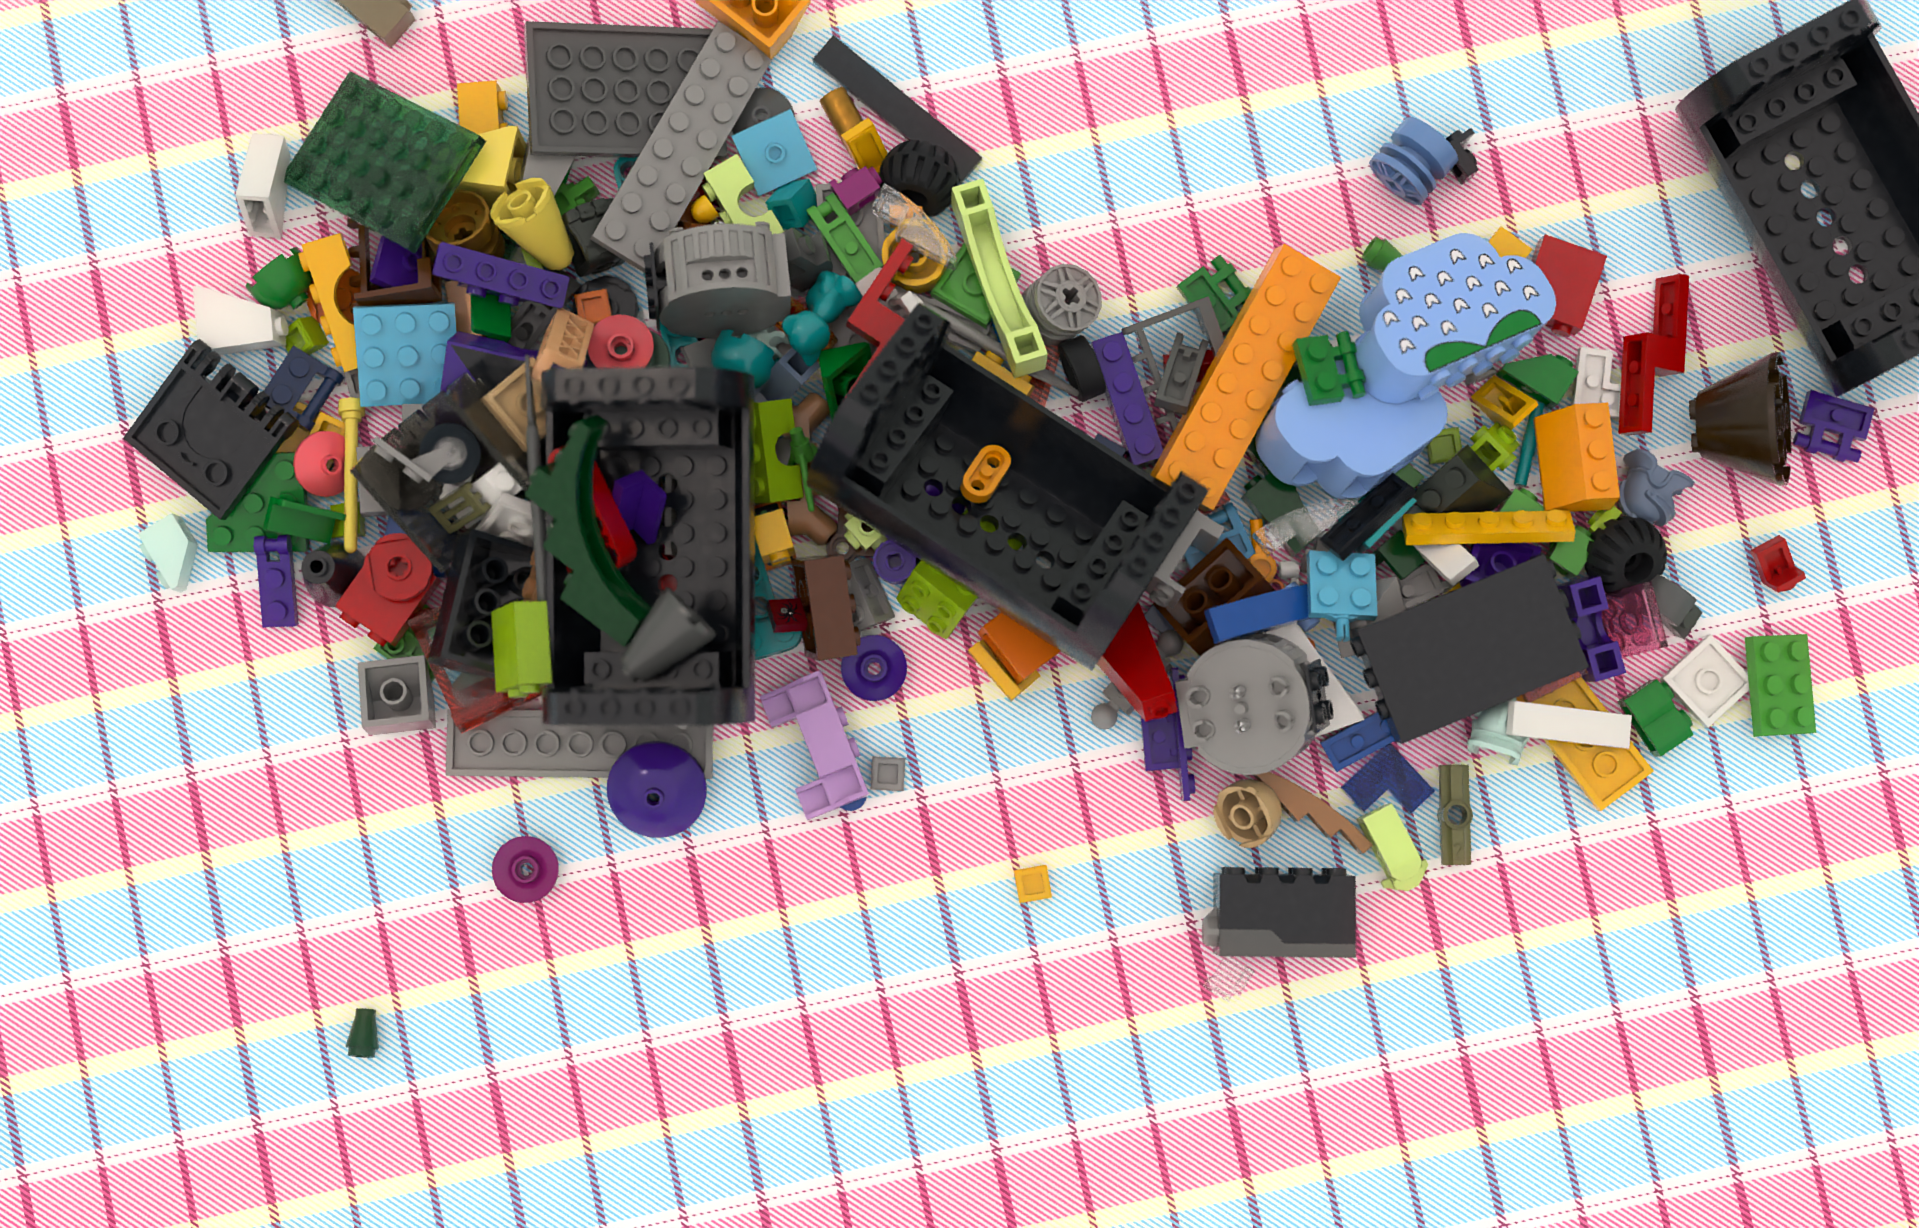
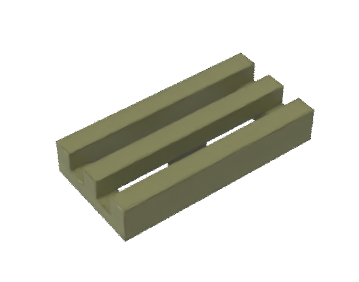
[428,481,491,534]

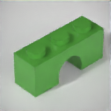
[1496,488,1594,579]

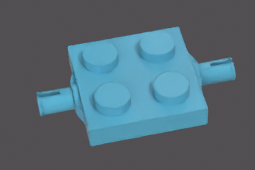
[1306,550,1377,642]

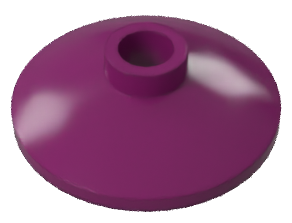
[492,836,559,903]

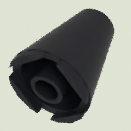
[301,542,365,607]

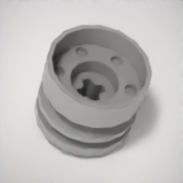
[1022,264,1102,346]

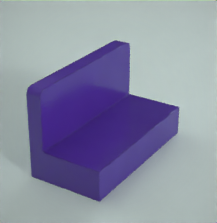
[612,470,667,544]

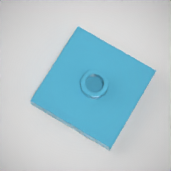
[731,109,818,196]

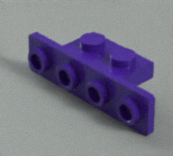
[432,242,569,309]
[1140,667,1196,801]

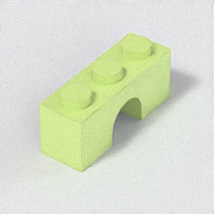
[701,154,784,234]

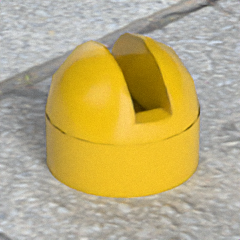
[691,195,719,224]

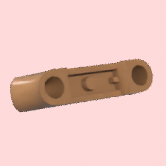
[783,393,838,546]

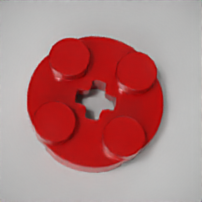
[364,533,434,601]

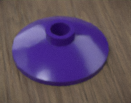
[841,635,907,701]

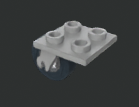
[372,423,481,484]

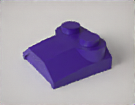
[1460,543,1542,587]

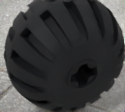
[879,140,959,218]
[1585,516,1667,597]

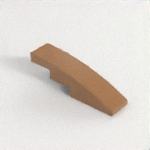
[1253,772,1373,854]

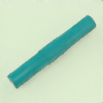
[1514,402,1545,487]

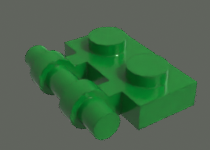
[1176,254,1251,334]
[1292,331,1366,406]

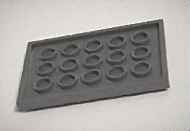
[524,21,727,160]

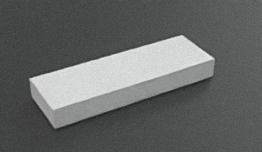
[1392,505,1479,586]

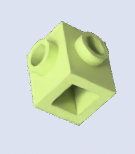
[843,513,889,552]

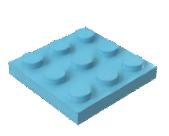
[353,302,457,407]

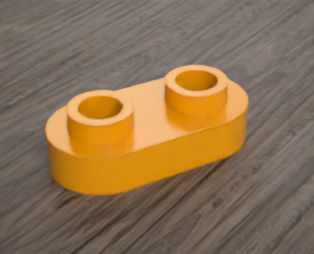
[960,445,1011,503]

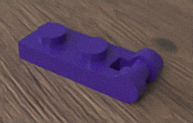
[253,535,299,628]

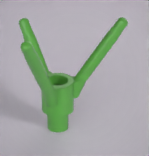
[787,427,818,512]

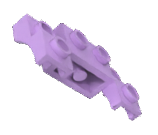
[759,670,869,821]

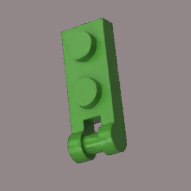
[806,193,883,283]

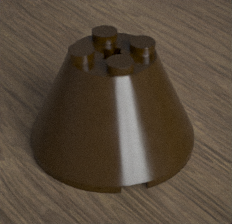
[1689,352,1792,486]

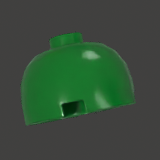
[245,247,313,310]

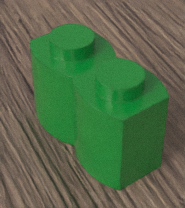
[1617,679,1694,757]

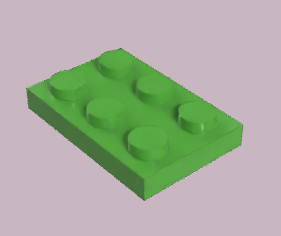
[1745,634,1816,737]

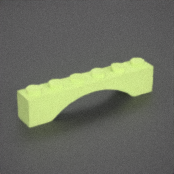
[951,178,1048,378]

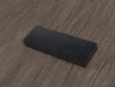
[1319,473,1417,561]

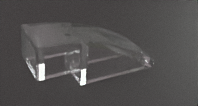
[872,183,957,271]
[1252,498,1359,557]

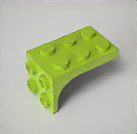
[896,509,1022,639]

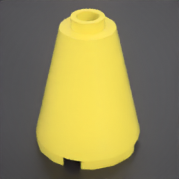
[490,178,574,270]

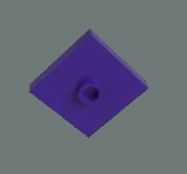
[369,220,433,303]

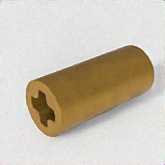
[819,87,863,158]

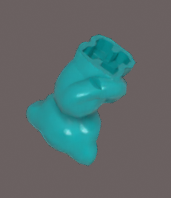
[782,270,863,366]

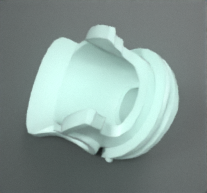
[1467,697,1530,766]

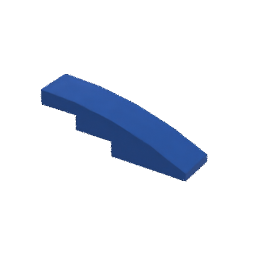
[1204,584,1311,644]

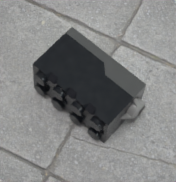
[1202,867,1356,958]

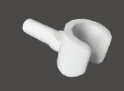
[1278,561,1300,586]

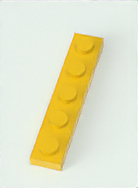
[1402,510,1576,545]

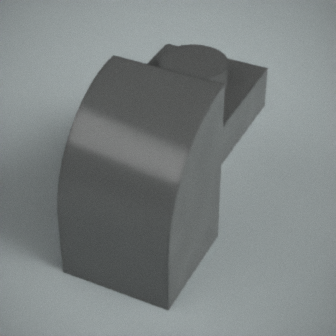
[783,228,833,293]
[1626,574,1703,640]

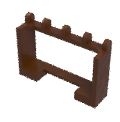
[346,168,442,313]

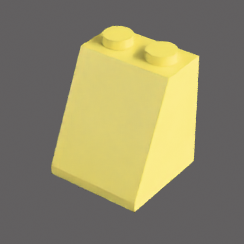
[424,126,526,211]

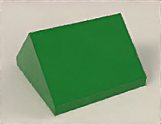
[819,342,872,420]

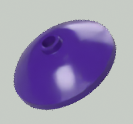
[607,741,707,838]

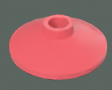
[588,314,654,368]
[293,431,345,497]

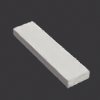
[1506,701,1632,749]

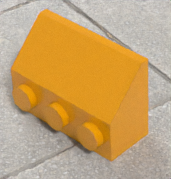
[695,0,811,60]
[1533,403,1620,512]

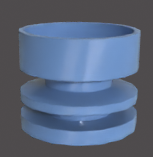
[1369,117,1459,205]

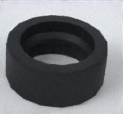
[1058,335,1106,402]

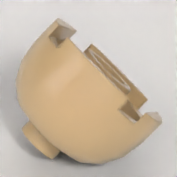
[1213,779,1282,848]

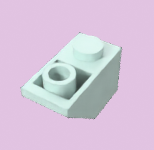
[138,513,198,593]

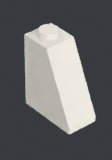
[235,133,291,238]
[192,285,289,355]

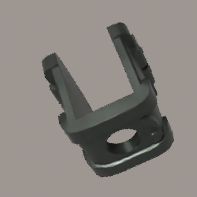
[562,198,625,277]

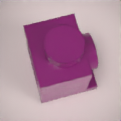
[829,166,883,216]

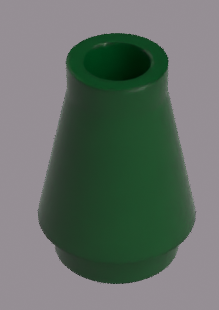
[345,1008,379,1058]

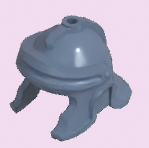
[1618,449,1695,527]

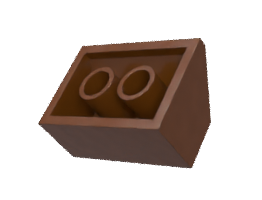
[1153,537,1275,656]
[791,554,861,661]

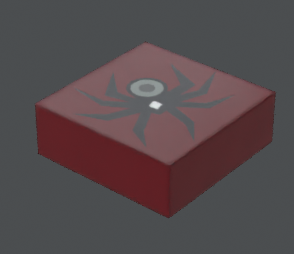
[766,598,808,633]

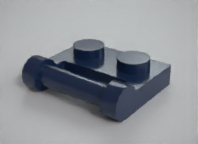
[264,345,345,433]

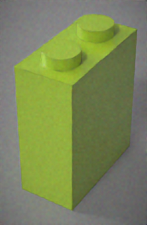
[491,601,552,698]

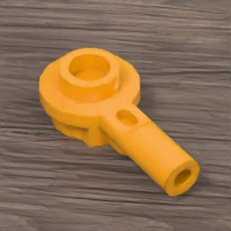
[1248,519,1277,582]

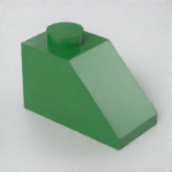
[1496,354,1579,410]

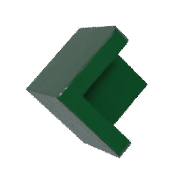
[1371,530,1425,580]

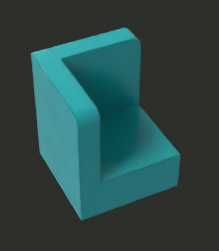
[765,179,817,230]

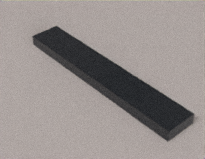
[813,35,983,184]

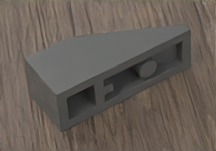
[507,270,582,350]

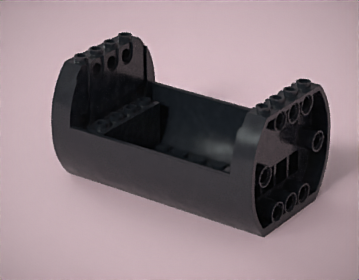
[1675,0,1919,397]
[807,303,1210,671]
[541,366,755,726]

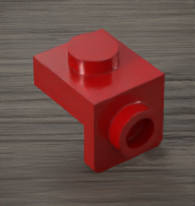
[1750,535,1806,593]

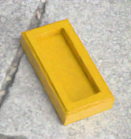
[841,117,888,175]

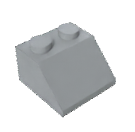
[358,655,436,736]

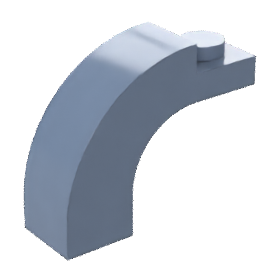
[754,348,820,402]

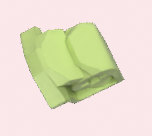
[1356,803,1428,891]

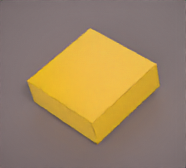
[1014,865,1052,903]

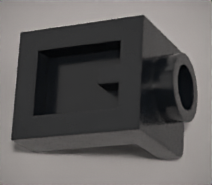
[1446,128,1479,185]

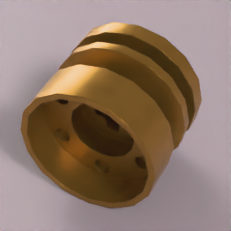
[421,189,505,258]

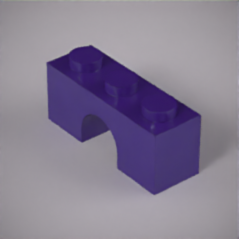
[1557,576,1626,682]

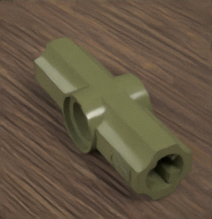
[1437,764,1473,865]

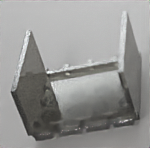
[350,372,546,573]

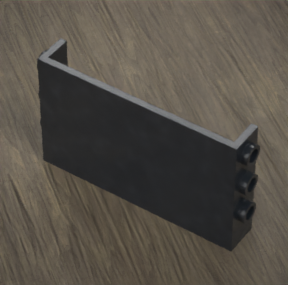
[1350,554,1589,744]

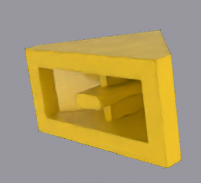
[1471,375,1538,430]

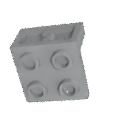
[847,557,895,632]

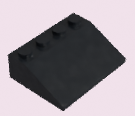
[427,528,534,678]

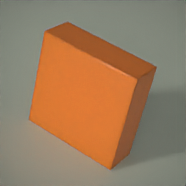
[574,289,612,326]

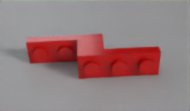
[844,238,914,399]
[1618,274,1689,436]

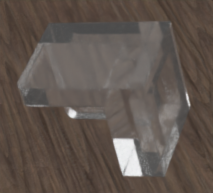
[1203,957,1255,1006]

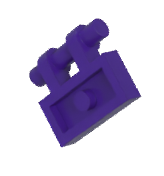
[1793,390,1875,463]

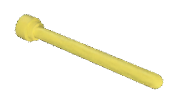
[338,397,365,554]

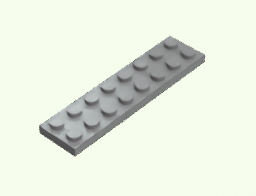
[590,21,773,273]
[445,709,714,779]

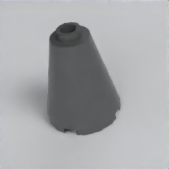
[621,587,716,683]

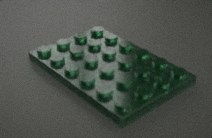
[284,71,486,254]

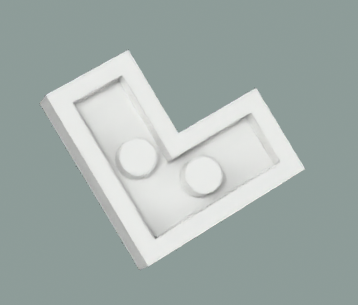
[1571,347,1621,419]

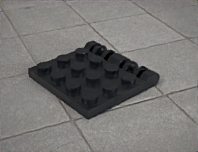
[123,339,299,520]

